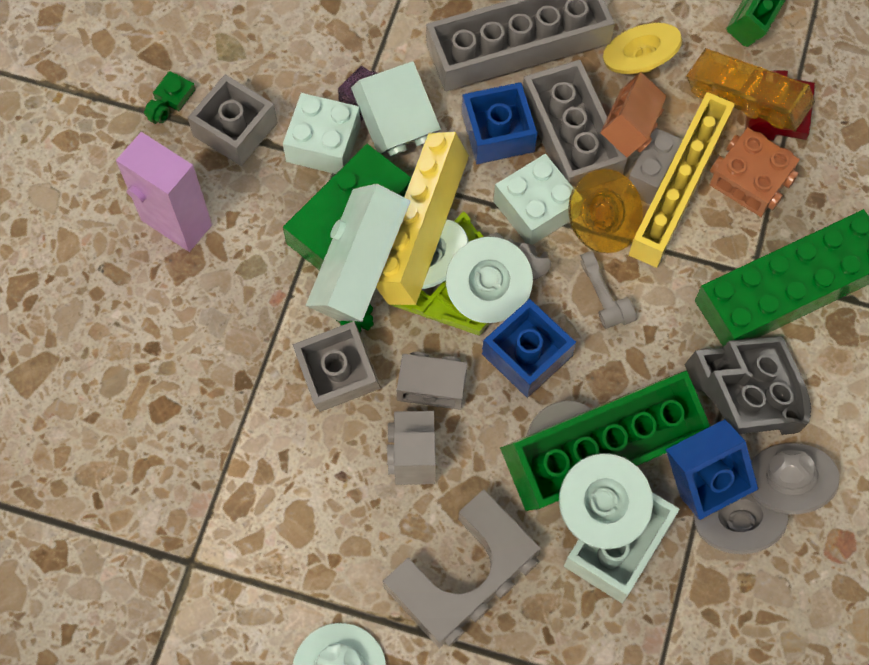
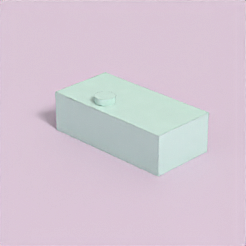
[305,184,410,321]

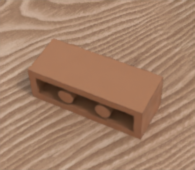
[600,72,667,157]

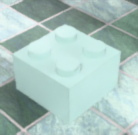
[283,93,361,174]
[493,153,582,245]

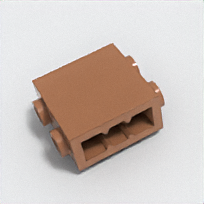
[710,127,800,217]

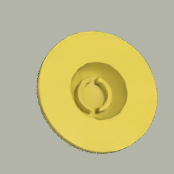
[603,23,682,74]

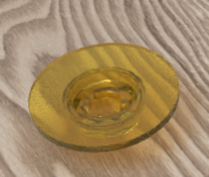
[568,169,643,253]

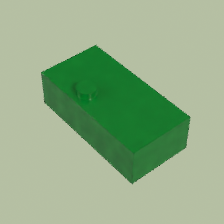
[283,144,412,271]

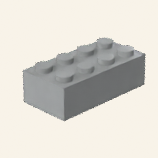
[523,60,627,192]

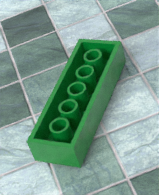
[694,209,869,347]
[500,370,710,511]

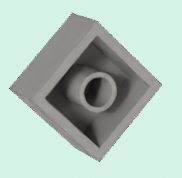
[188,74,277,166]
[292,321,381,412]

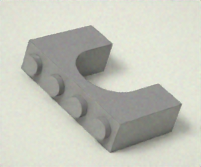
[383,489,541,648]

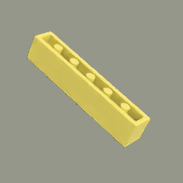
[629,92,735,268]
[376,132,469,305]

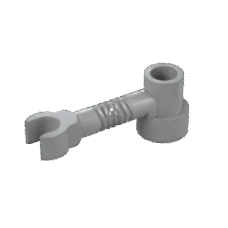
[580,251,637,329]

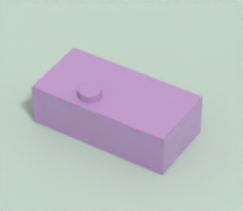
[116,132,212,252]

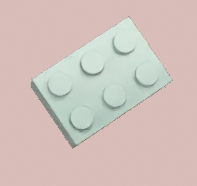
[564,492,680,604]

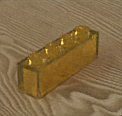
[686,48,815,131]

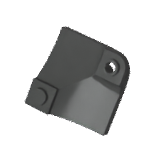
[684,336,811,435]

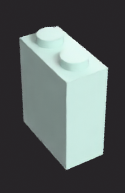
[351,61,441,157]

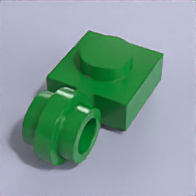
[144,71,196,124]

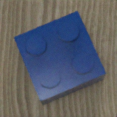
[462,82,537,165]
[482,299,576,398]
[666,419,758,520]

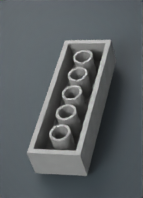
[426,0,615,92]

